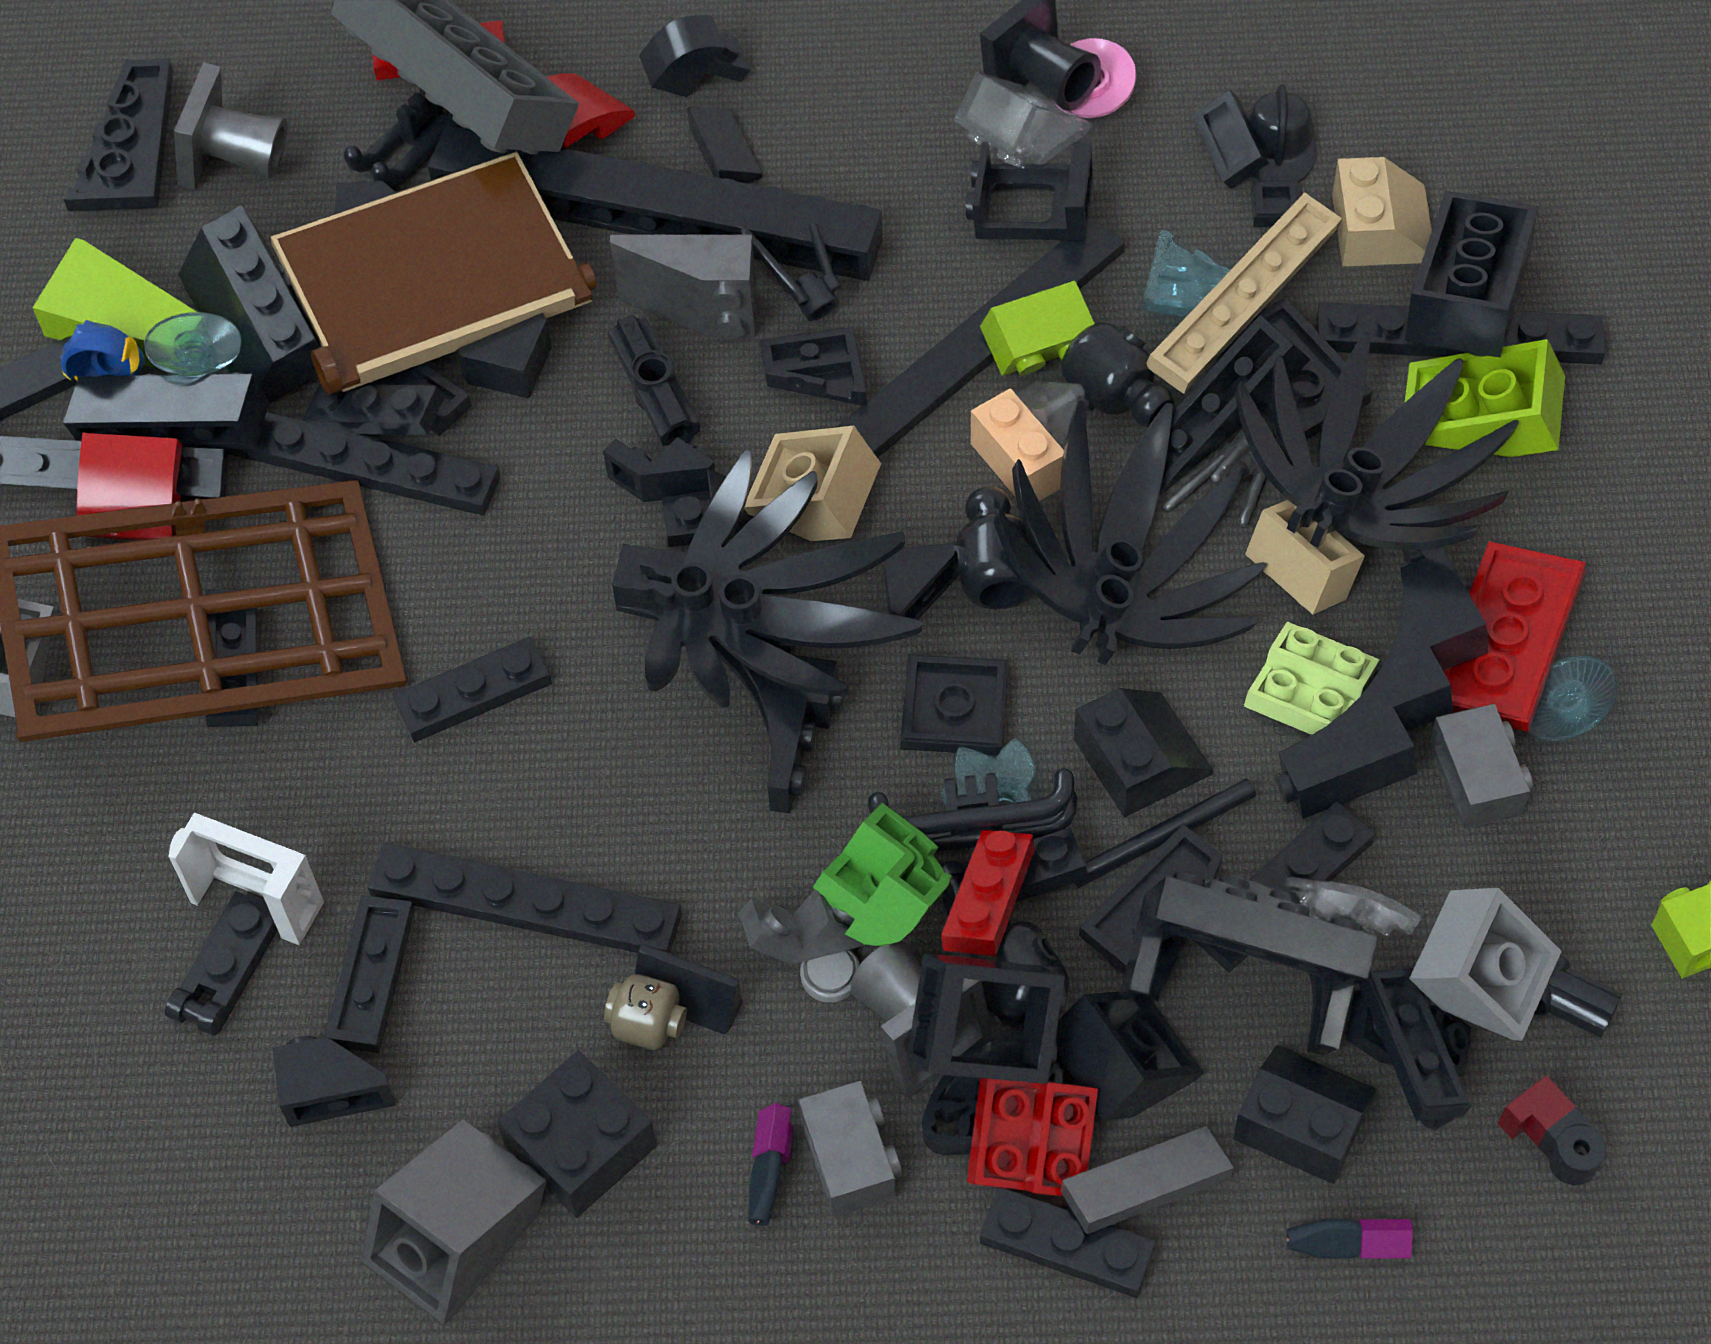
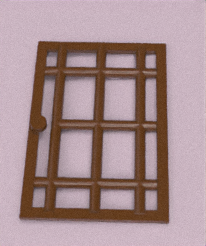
[0,480,408,742]

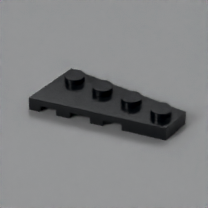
[63,59,173,211]

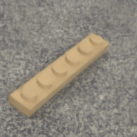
[1146,193,1342,394]

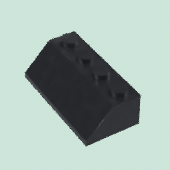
[178,205,321,402]

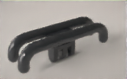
[344,88,461,188]
[868,768,1078,852]

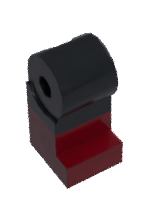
[1498,1075,1606,1185]

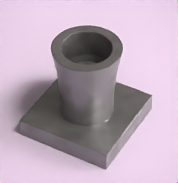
[174,62,287,191]
[850,942,992,1098]

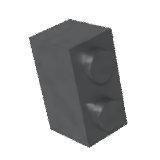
[1429,704,1533,829]
[798,1080,902,1218]

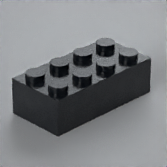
[1405,190,1539,358]

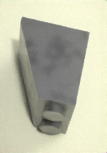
[361,1119,546,1325]

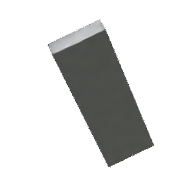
[1061,1126,1234,1234]

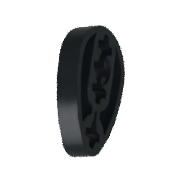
[922,1030,1063,1155]

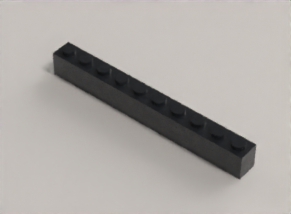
[428,126,883,281]

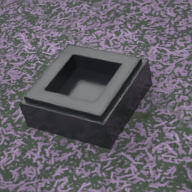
[1251,181,1299,227]

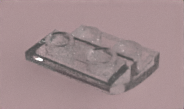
[1283,877,1422,936]

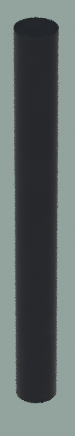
[1074,778,1256,888]

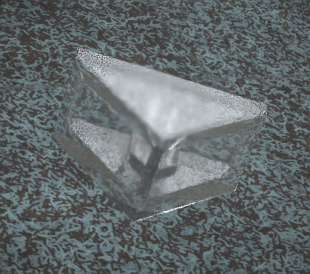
[1016,382,1085,446]

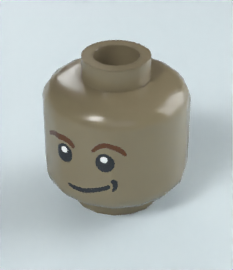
[604,974,687,1050]

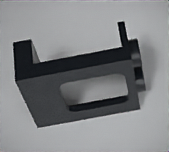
[965,142,1094,241]

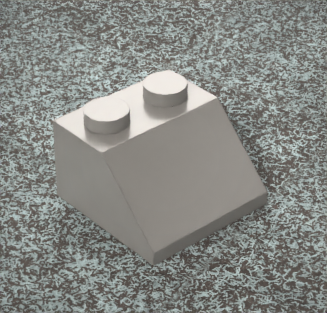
[1409,888,1562,1041]

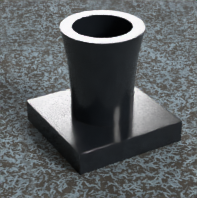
[980,0,1101,111]

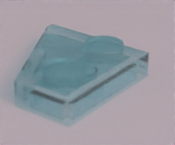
[1143,230,1231,317]

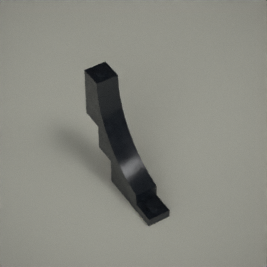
[1275,547,1488,819]

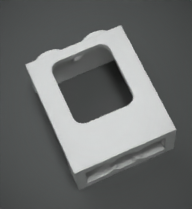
[168,813,324,945]

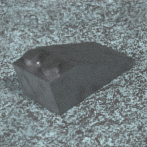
[610,235,757,339]

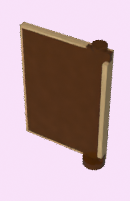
[271,152,597,396]

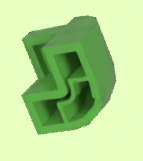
[813,803,951,946]

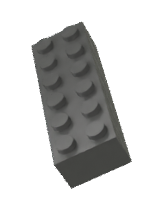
[330,0,580,154]

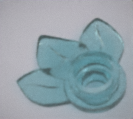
[939,739,1035,806]

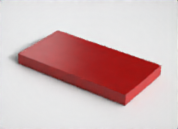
[1443,541,1586,732]

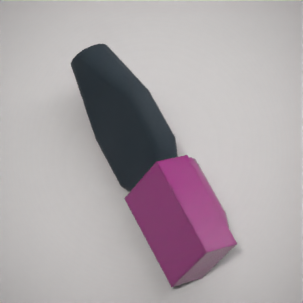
[748,1103,794,1226]
[1287,1219,1413,1259]

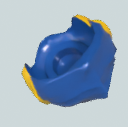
[60,320,145,381]

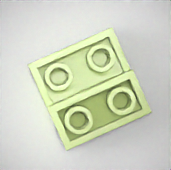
[1244,622,1380,735]

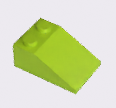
[1405,339,1565,457]

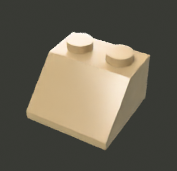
[1332,157,1432,267]
[744,426,881,541]

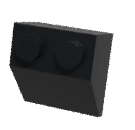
[1073,688,1213,818]
[1055,991,1204,1121]
[1233,1045,1377,1184]

